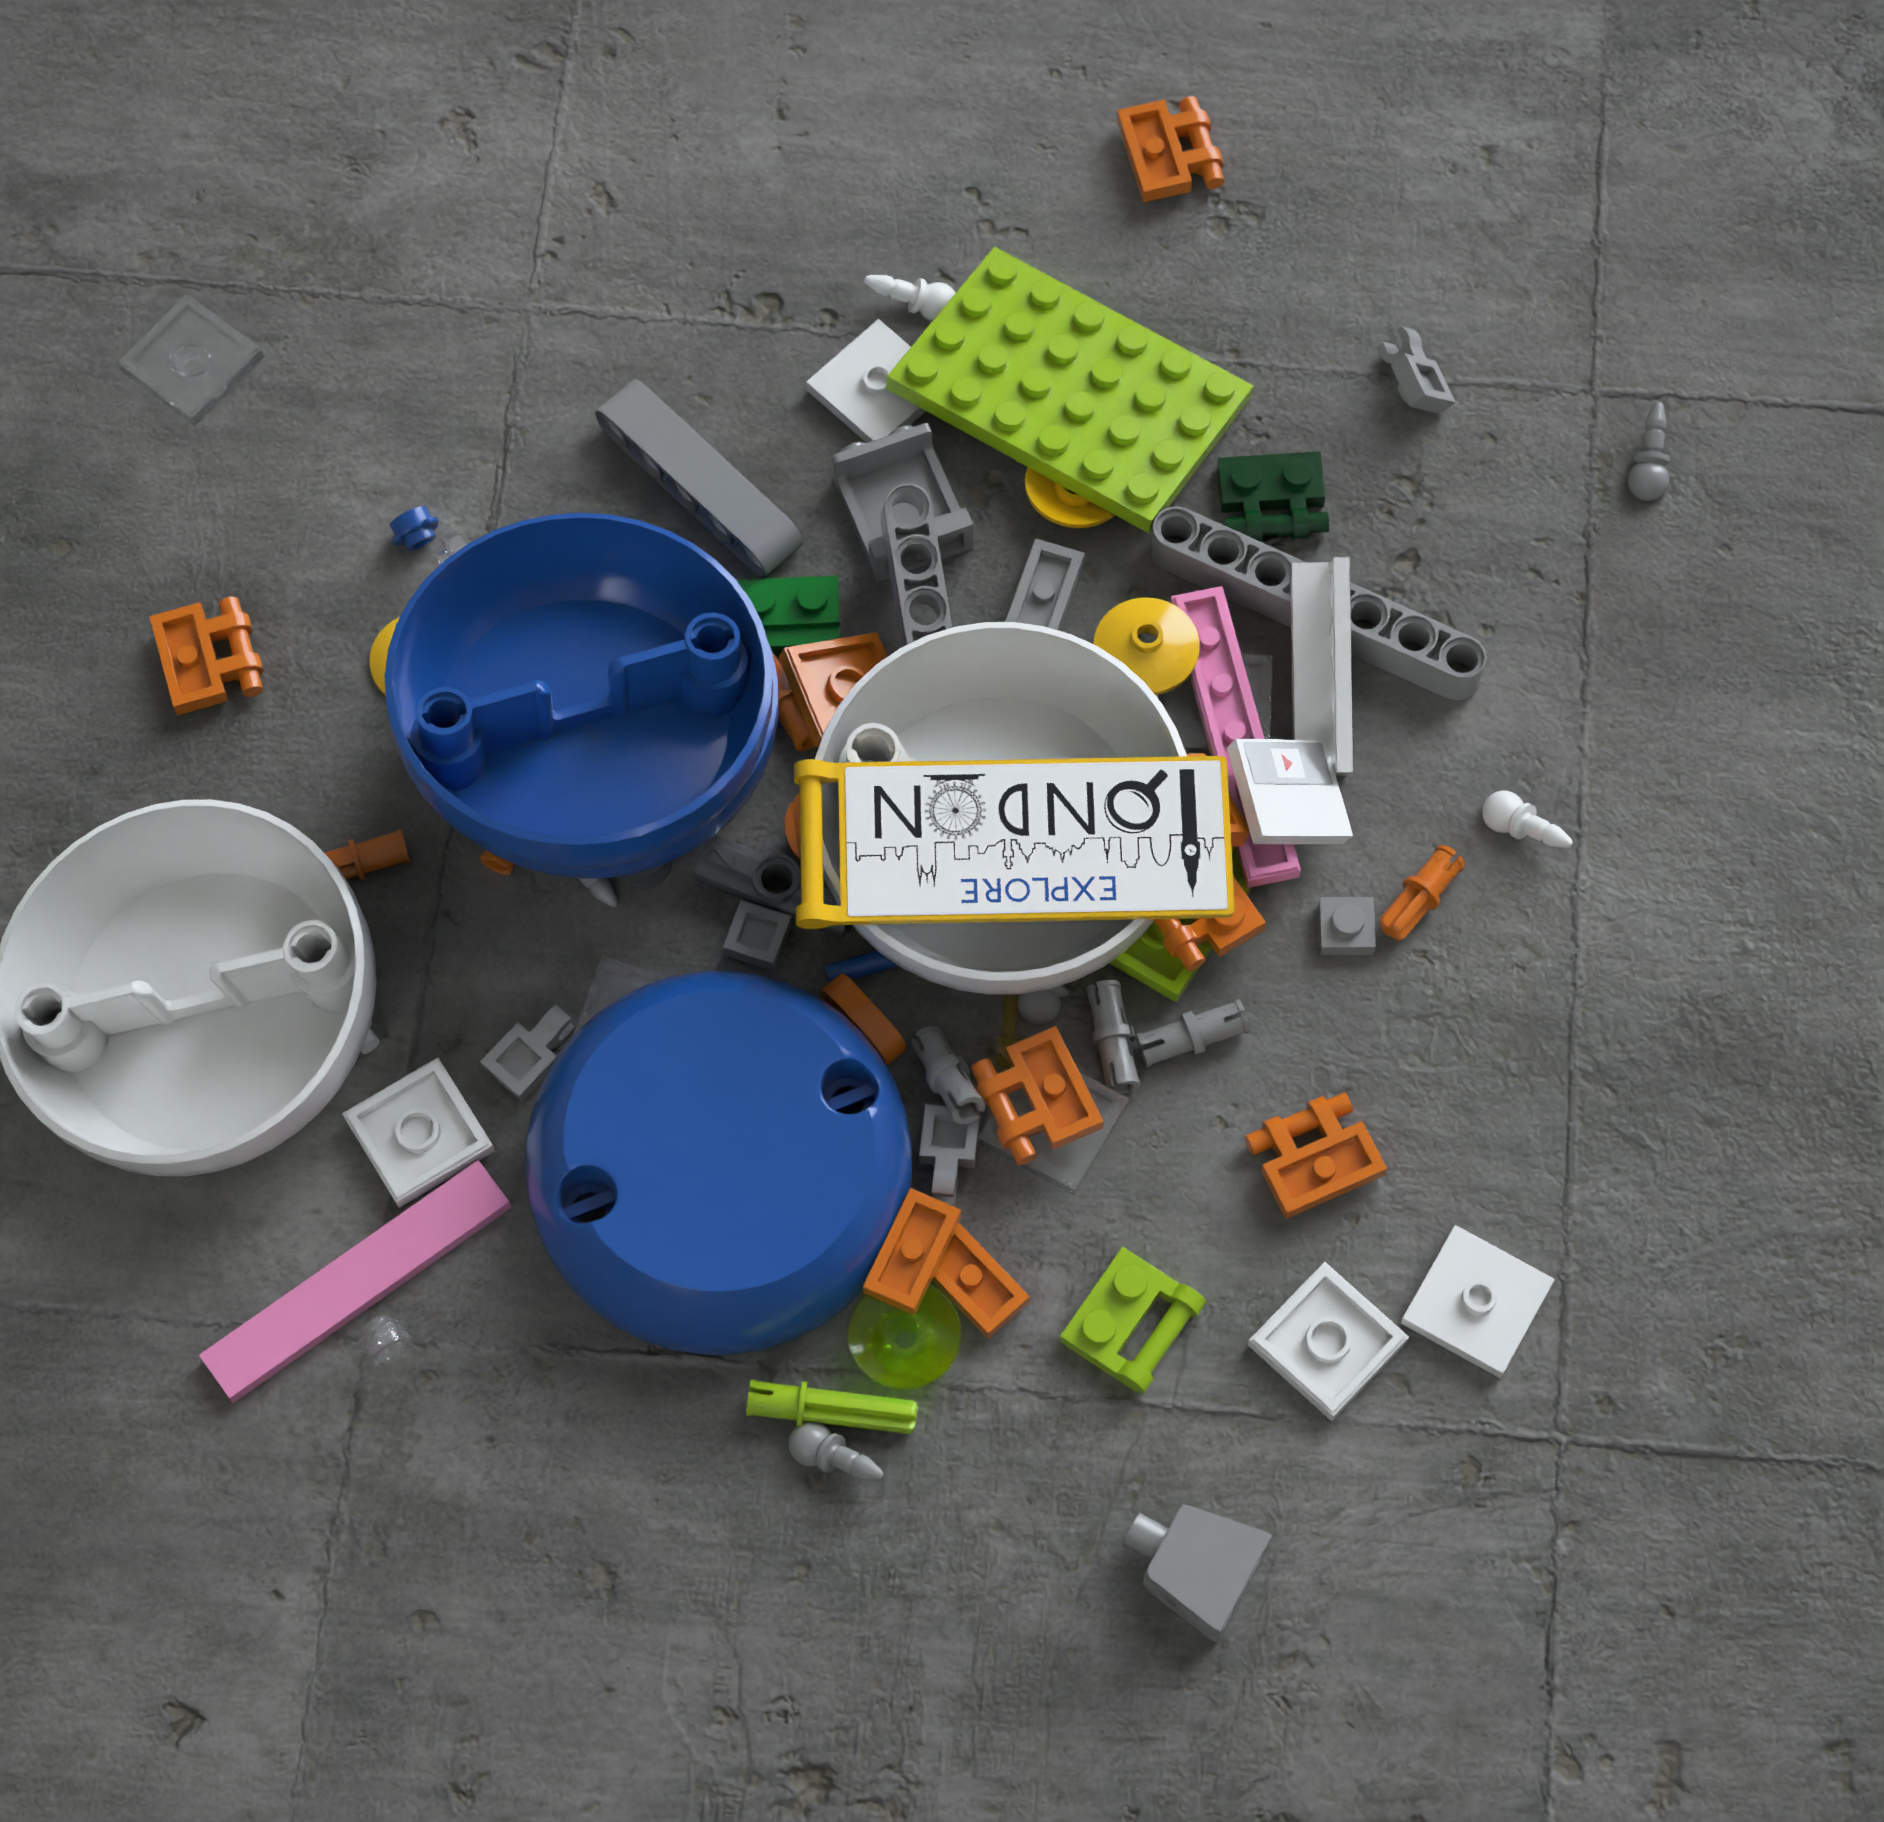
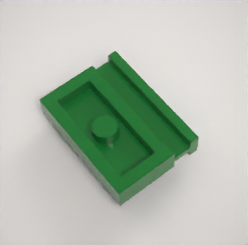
[736,575,840,656]

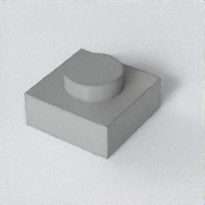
[1318,897,1376,955]
[722,900,793,971]

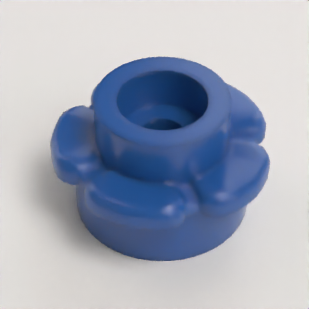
[389,506,439,551]

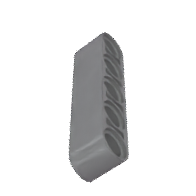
[595,379,803,577]
[881,483,952,647]

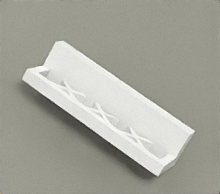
[1290,557,1353,776]

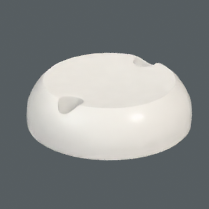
[815,622,1187,994]
[0,800,376,1176]

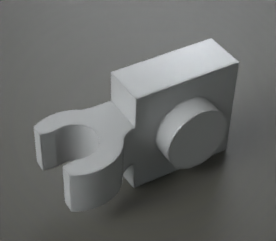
[1378,326,1455,414]
[480,1005,576,1103]
[919,1104,981,1207]

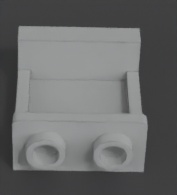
[832,423,974,582]

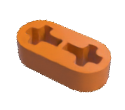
[820,973,907,1066]

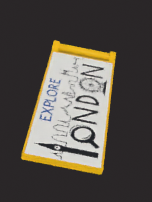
[794,756,1235,929]

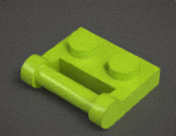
[1060,1246,1207,1394]

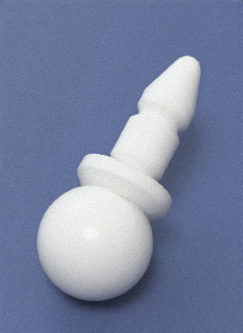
[864,275,955,322]
[1482,791,1573,848]

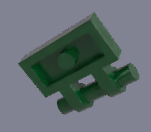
[1217,451,1329,542]

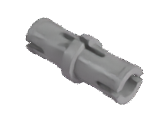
[1086,980,1141,1094]
[1136,999,1251,1067]
[911,1026,985,1124]

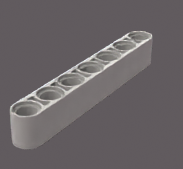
[1151,506,1487,701]

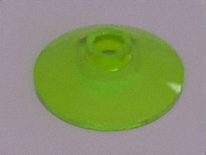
[848,1285,961,1390]

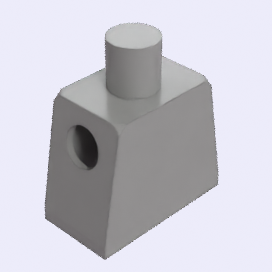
[1124,1505,1272,1643]

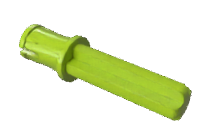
[746,1379,918,1434]

